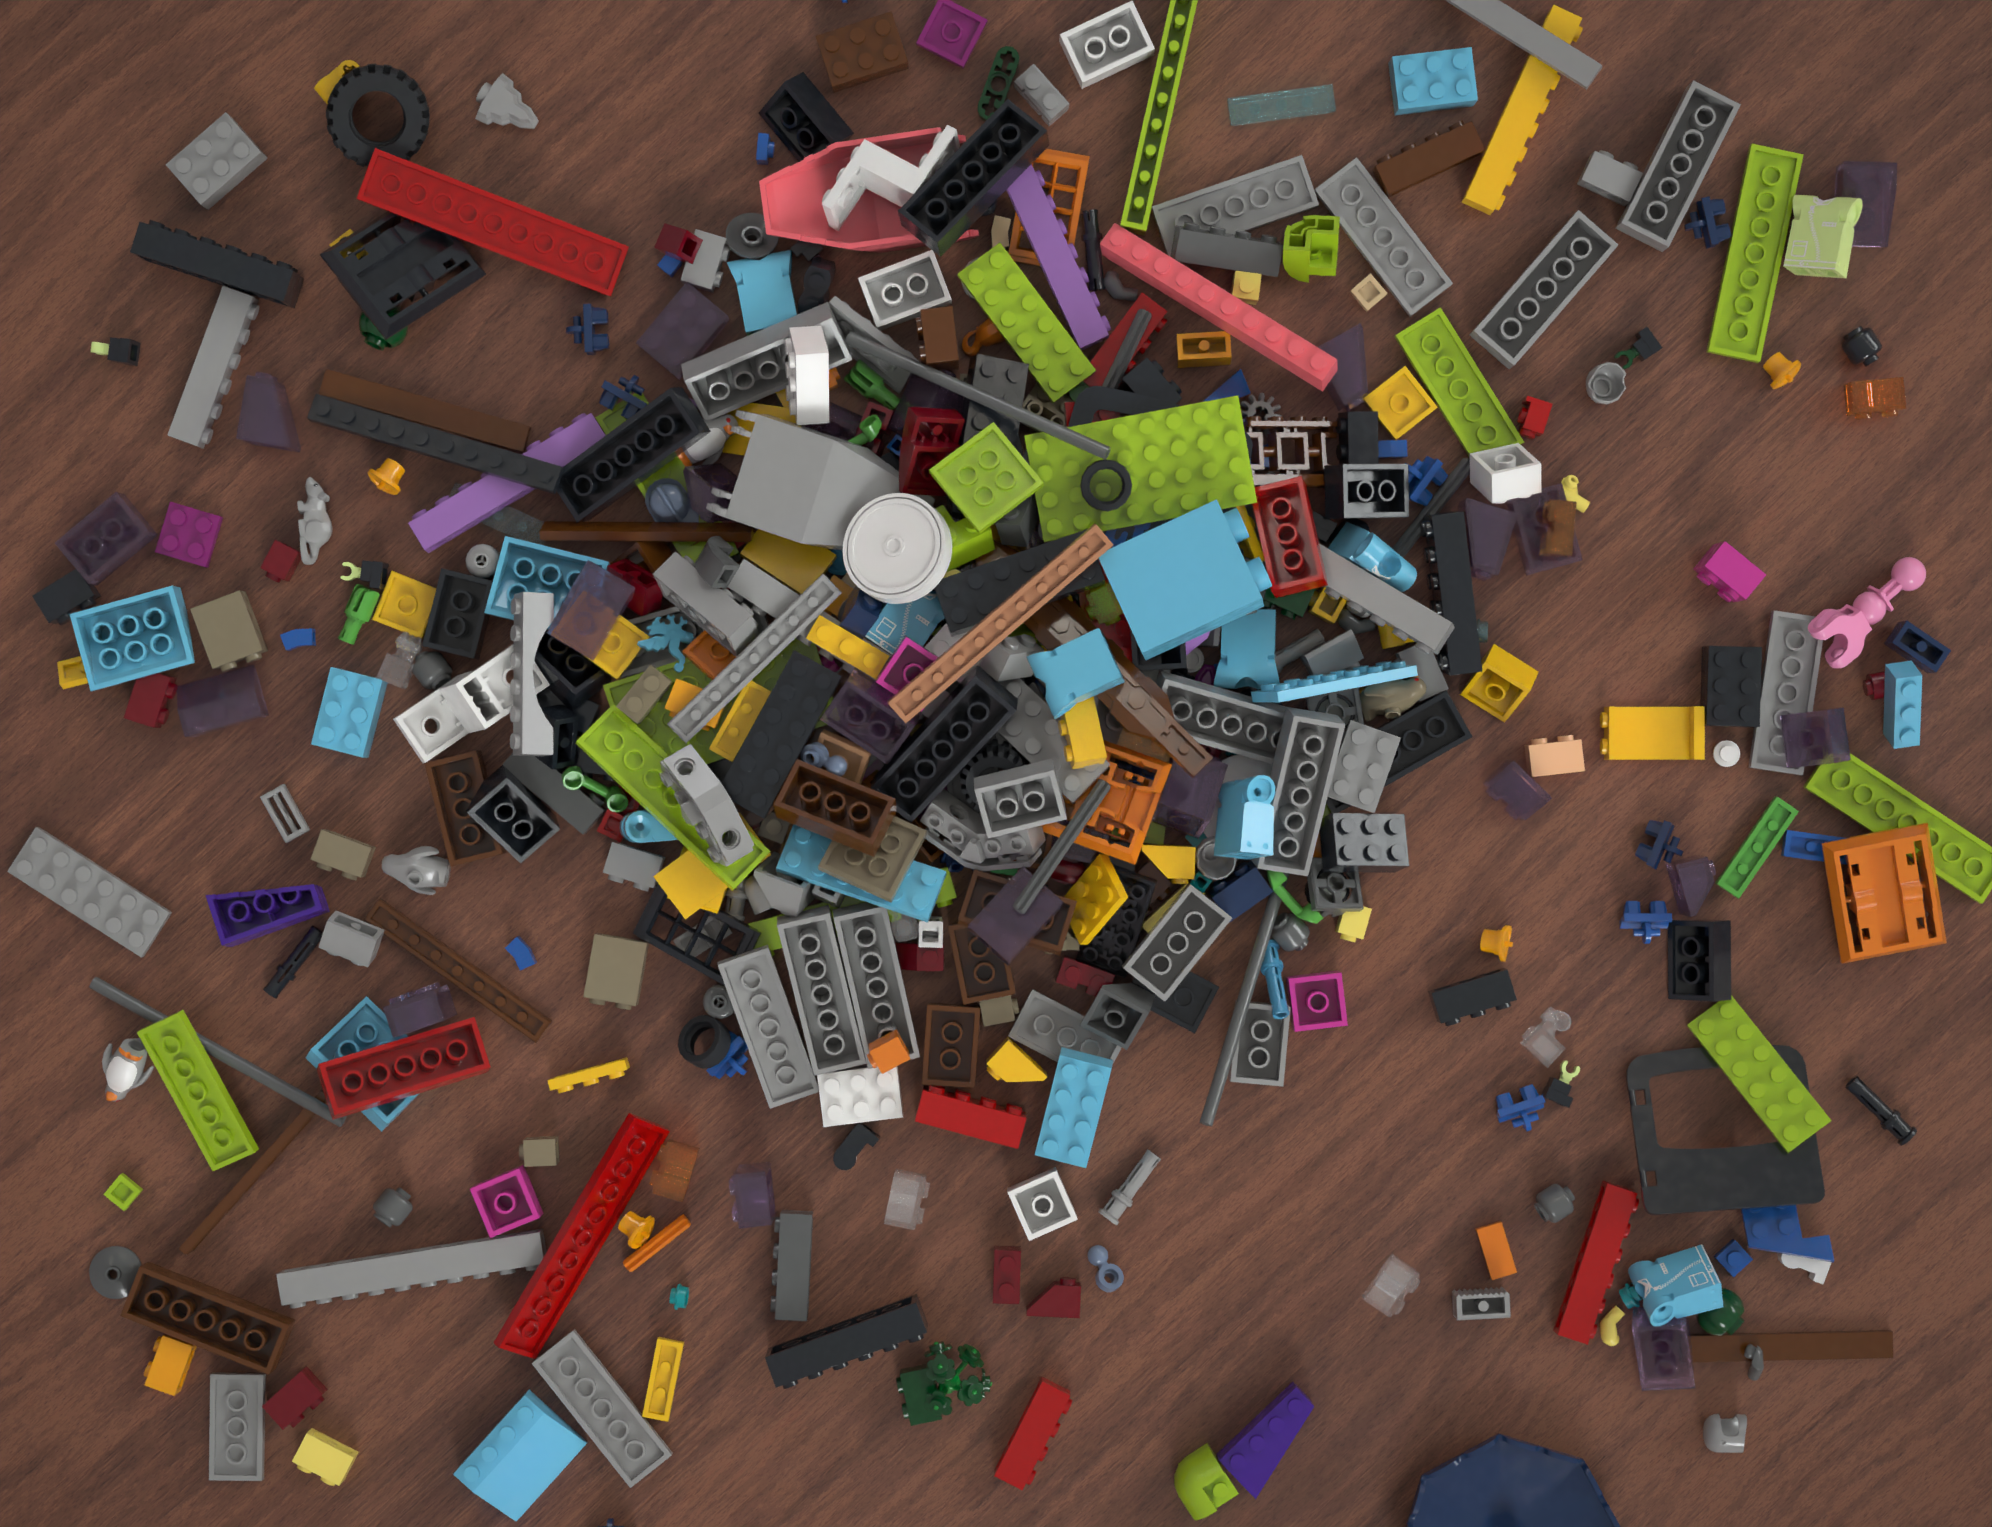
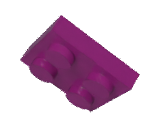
[916,0,988,69]
[155,502,223,568]

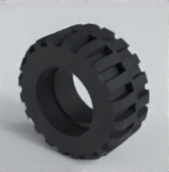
[326,63,430,167]

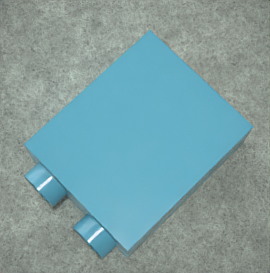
[1099,499,1272,660]

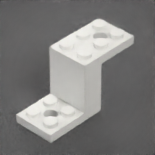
[822,125,960,231]
[393,644,550,763]

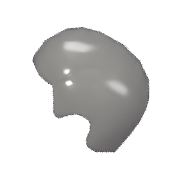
[1586,362,1626,405]
[1195,836,1237,880]

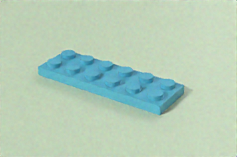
[1251,661,1418,703]
[776,824,946,922]

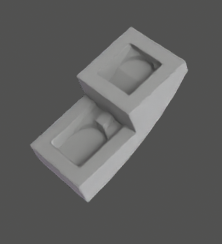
[673,916,732,957]

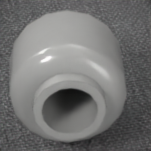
[465,544,500,579]

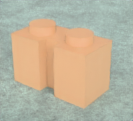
[1524,735,1585,777]

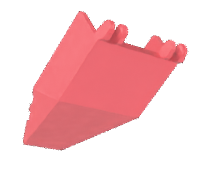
[759,127,979,253]

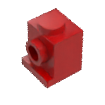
[1517,396,1553,439]

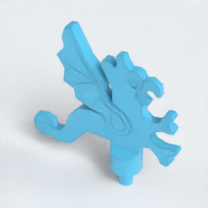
[637,614,696,673]

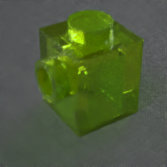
[1084,582,1123,626]

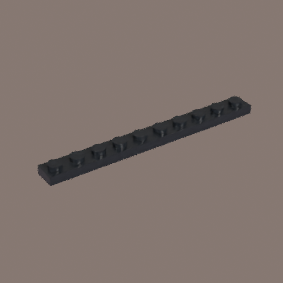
[307,394,564,494]

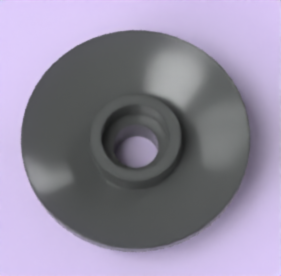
[726,213,779,259]
[89,1246,142,1299]

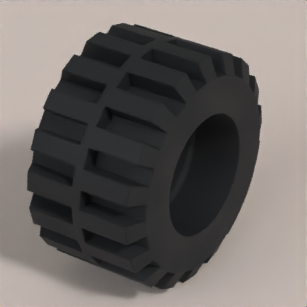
[960,739,1026,810]

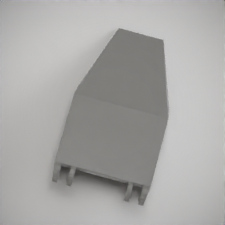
[706,410,935,550]

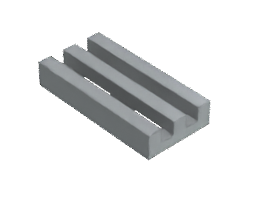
[260,784,310,843]

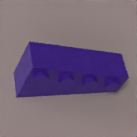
[205,884,330,947]
[1217,1382,1314,1499]

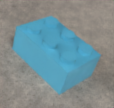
[1388,47,1478,116]
[311,667,388,758]

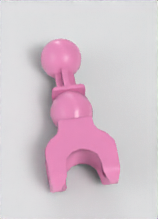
[1808,557,1926,668]

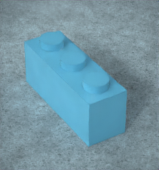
[1883,661,1922,749]

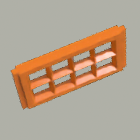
[1008,149,1090,267]

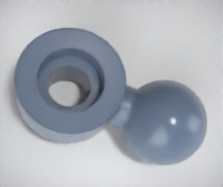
[801,742,847,776]
[1087,1245,1124,1292]

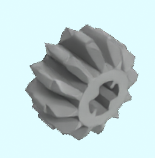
[1240,393,1282,437]

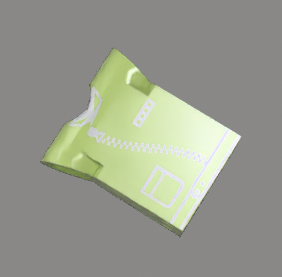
[1783,195,1863,278]

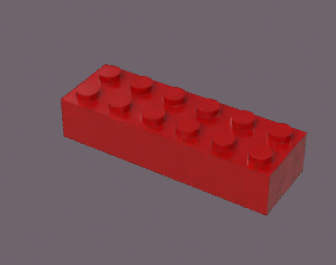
[317,1017,491,1120]

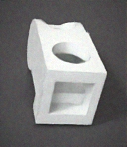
[919,916,943,948]
[1777,1253,1832,1284]

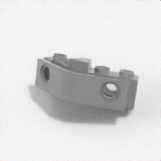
[659,744,755,867]
[920,789,1046,871]

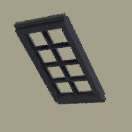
[633,883,761,986]

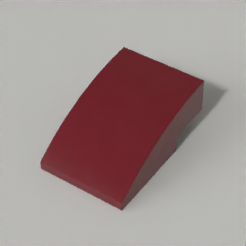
[899,407,965,496]

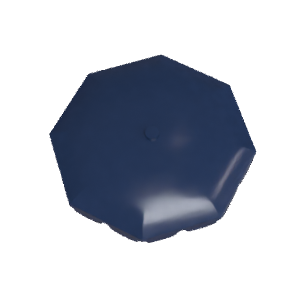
[1406,1433,1620,1527]

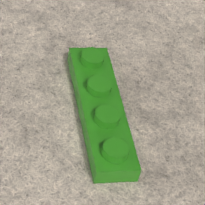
[1715,796,1799,899]

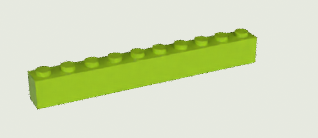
[1120,0,1198,236]

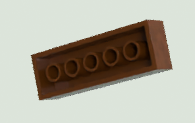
[120,1262,295,1375]

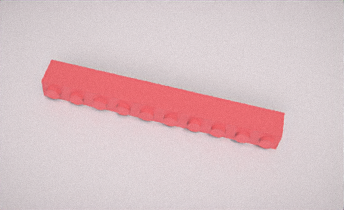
[1100,223,1338,392]

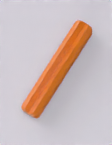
[623,1214,691,1272]

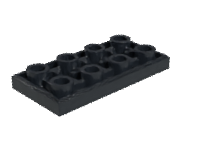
[1076,864,1157,978]

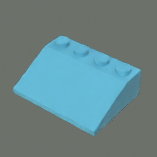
[484,536,610,630]
[70,585,195,691]
[306,996,420,1132]
[453,1390,588,1521]

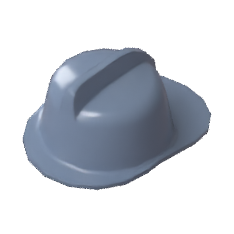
[645,478,699,522]

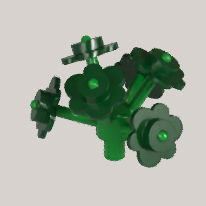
[924,1341,992,1417]

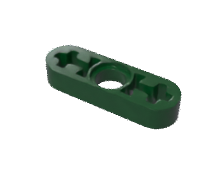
[978,46,1019,121]

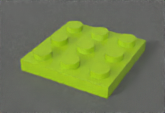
[929,422,1044,534]

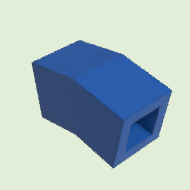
[657,255,683,278]
[887,434,902,459]
[1378,440,1408,459]
[280,628,316,651]
[505,936,537,970]

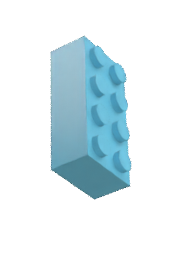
[1035,1047,1113,1168]

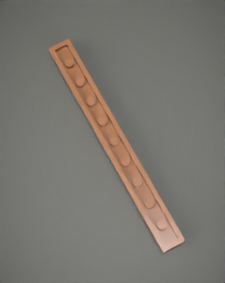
[887,523,1113,723]

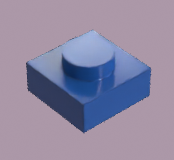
[756,133,775,165]
[1714,1239,1753,1277]

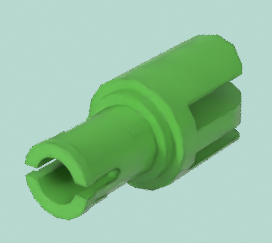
[844,359,901,410]
[338,584,380,645]

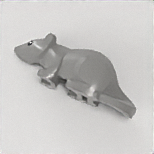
[297,477,333,565]

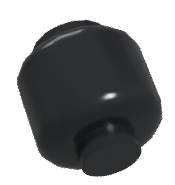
[1841,326,1882,367]

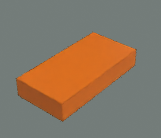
[1475,1221,1517,1280]

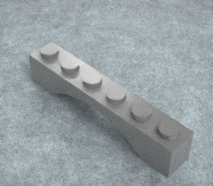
[510,592,554,756]

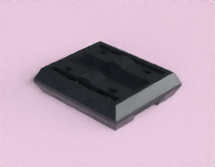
[320,211,486,340]

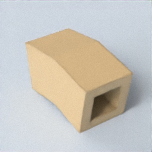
[991,215,1011,249]

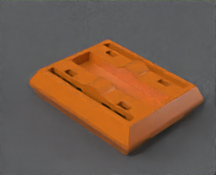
[1042,740,1172,865]
[1821,823,1947,964]

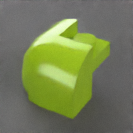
[1283,215,1340,283]
[1174,1443,1239,1520]

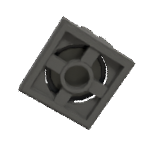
[1305,687,1364,739]
[1305,857,1364,917]

